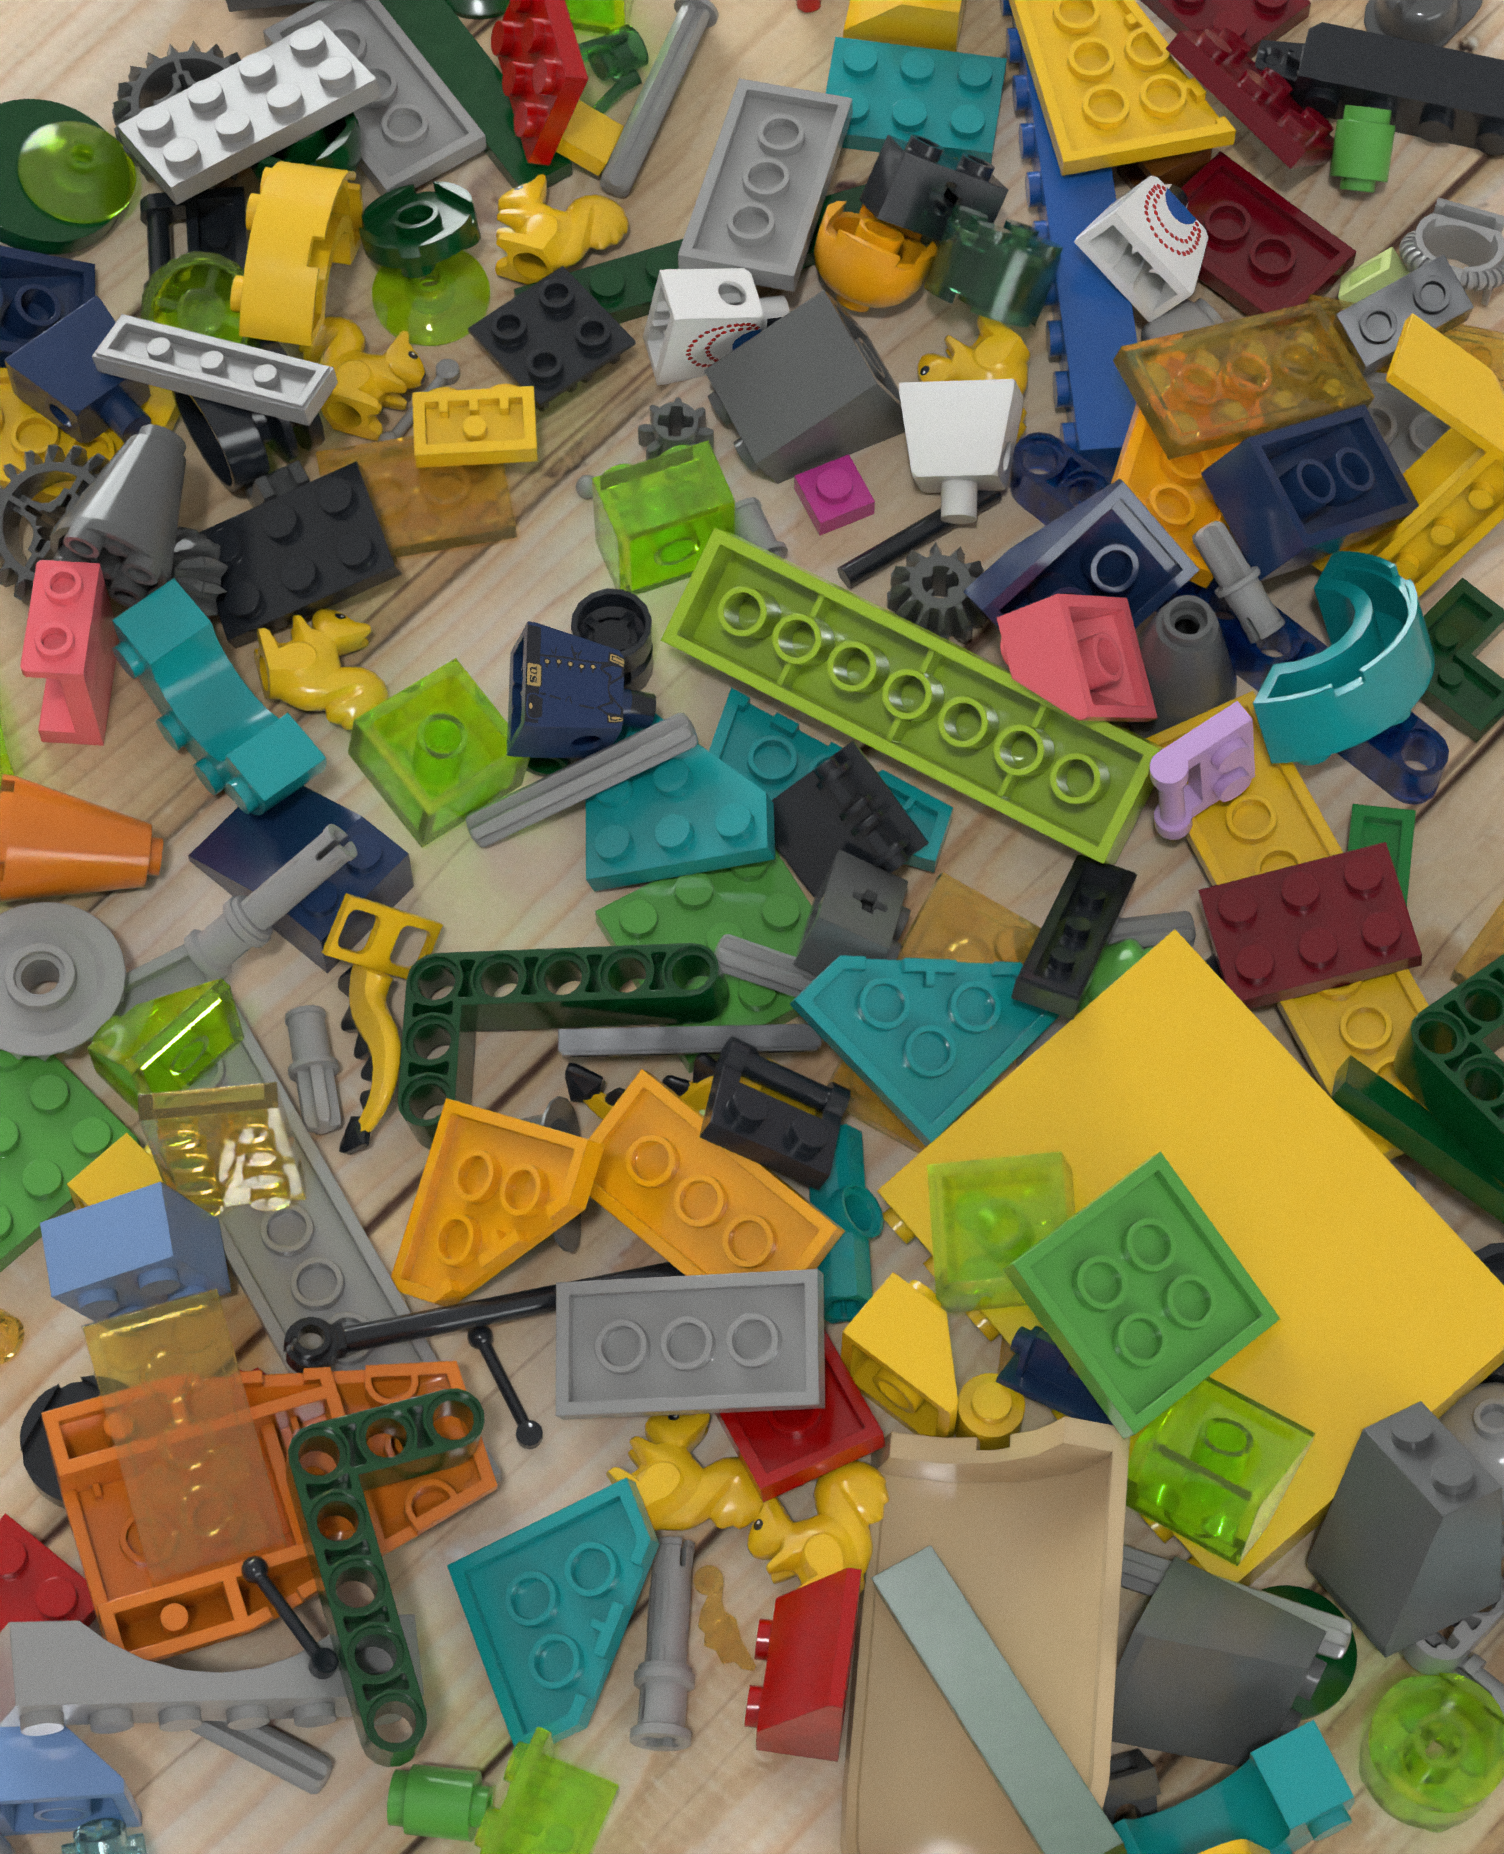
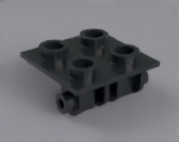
[468,266,636,412]
[772,740,929,897]

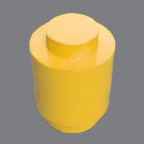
[954,1373,1025,1450]

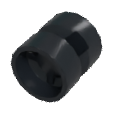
[571,588,653,691]

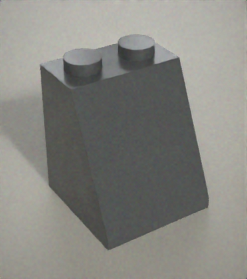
[704,290,905,484]
[1307,1401,1502,1658]
[1112,1556,1328,1767]

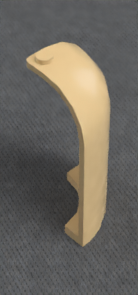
[840,1417,1130,1854]

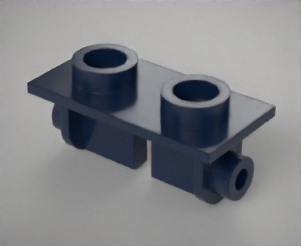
[996,1326,1113,1425]

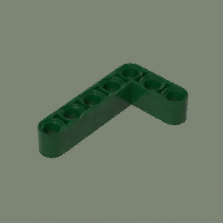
[398,943,730,1150]
[1393,954,1504,1184]
[285,1388,485,1767]

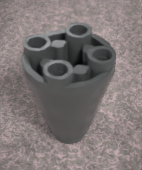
[50,424,186,607]
[1127,595,1237,738]

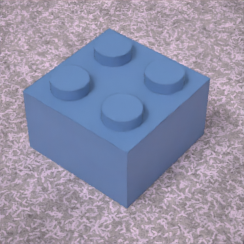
[40,1181,231,1334]

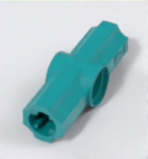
[809,1124,884,1324]

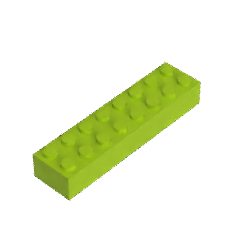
[660,528,1164,864]

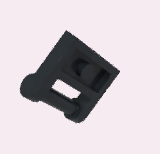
[140,186,248,312]
[699,1036,851,1190]

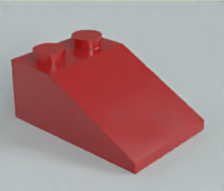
[744,1568,862,1762]

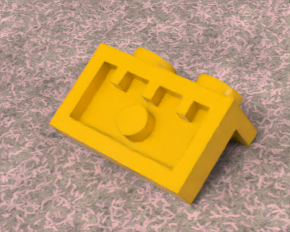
[412,384,538,468]

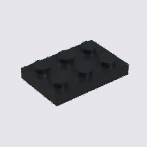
[198,461,402,649]

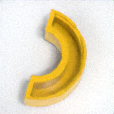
[230,161,364,346]

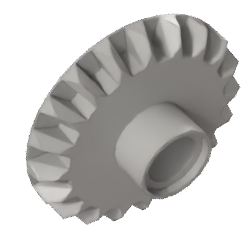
[0,902,127,1062]

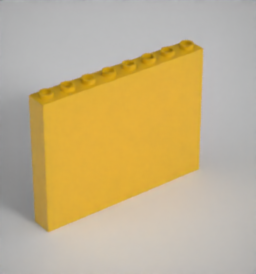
[877,929,1504,1586]

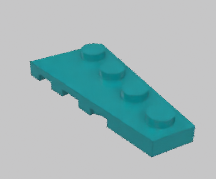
[709,687,953,872]

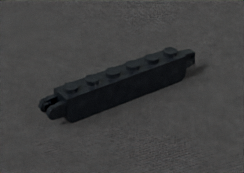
[1255,22,1504,155]

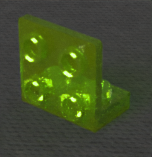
[474,1726,620,1854]

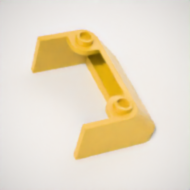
[1310,313,1504,598]

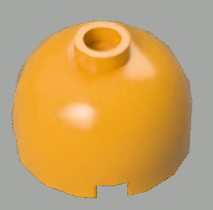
[814,201,937,312]

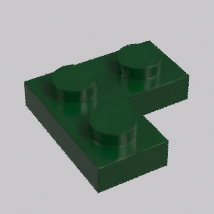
[1420,577,1504,743]

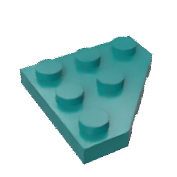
[585,713,775,891]
[789,955,1060,1146]
[447,1477,660,1757]

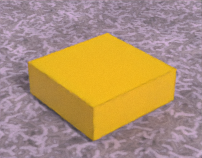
[556,100,624,176]

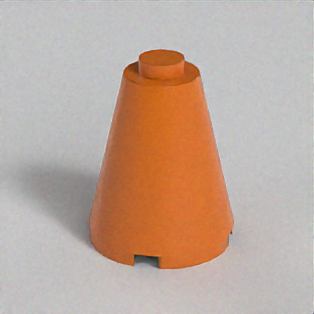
[0,774,163,902]

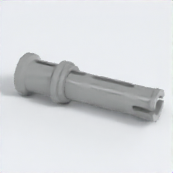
[184,824,357,981]
[630,1536,695,1751]

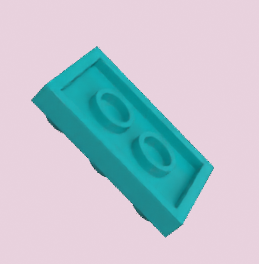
[826,37,1007,164]

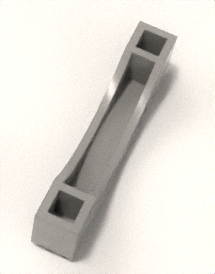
[0,1614,424,1736]

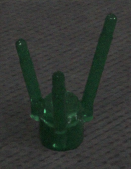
[578,24,649,114]

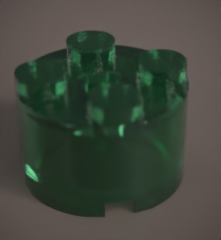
[924,205,1063,327]

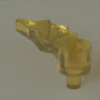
[693,1565,757,1671]

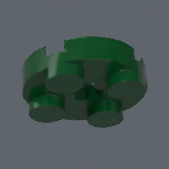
[359,182,481,278]

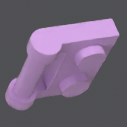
[1150,701,1255,840]

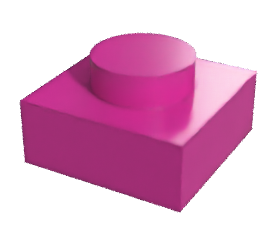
[794,454,875,536]

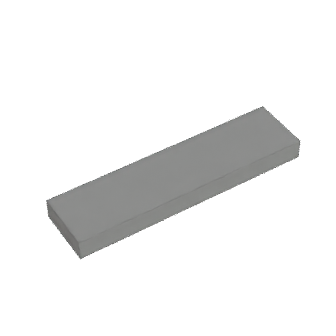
[92,314,338,426]

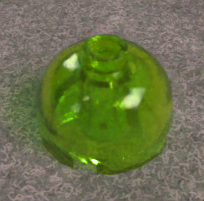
[141,251,249,345]

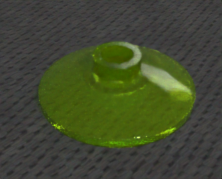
[18,121,136,224]
[372,250,490,346]

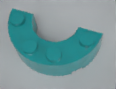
[1253,551,1435,766]
[112,578,327,815]
[1112,1720,1355,1854]

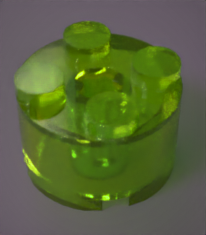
[1359,1672,1504,1833]

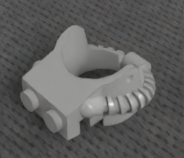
[1399,197,1504,306]

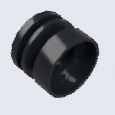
[172,338,325,492]

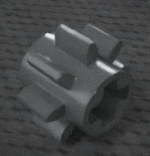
[638,397,714,477]

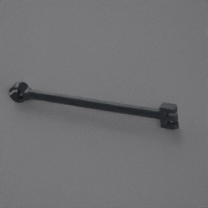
[283,1262,685,1373]

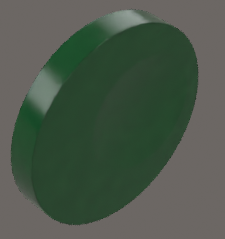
[0,99,128,255]

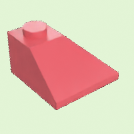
[997,593,1158,722]

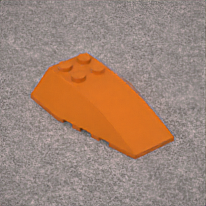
[41,1361,497,1662]

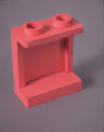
[20,560,119,746]

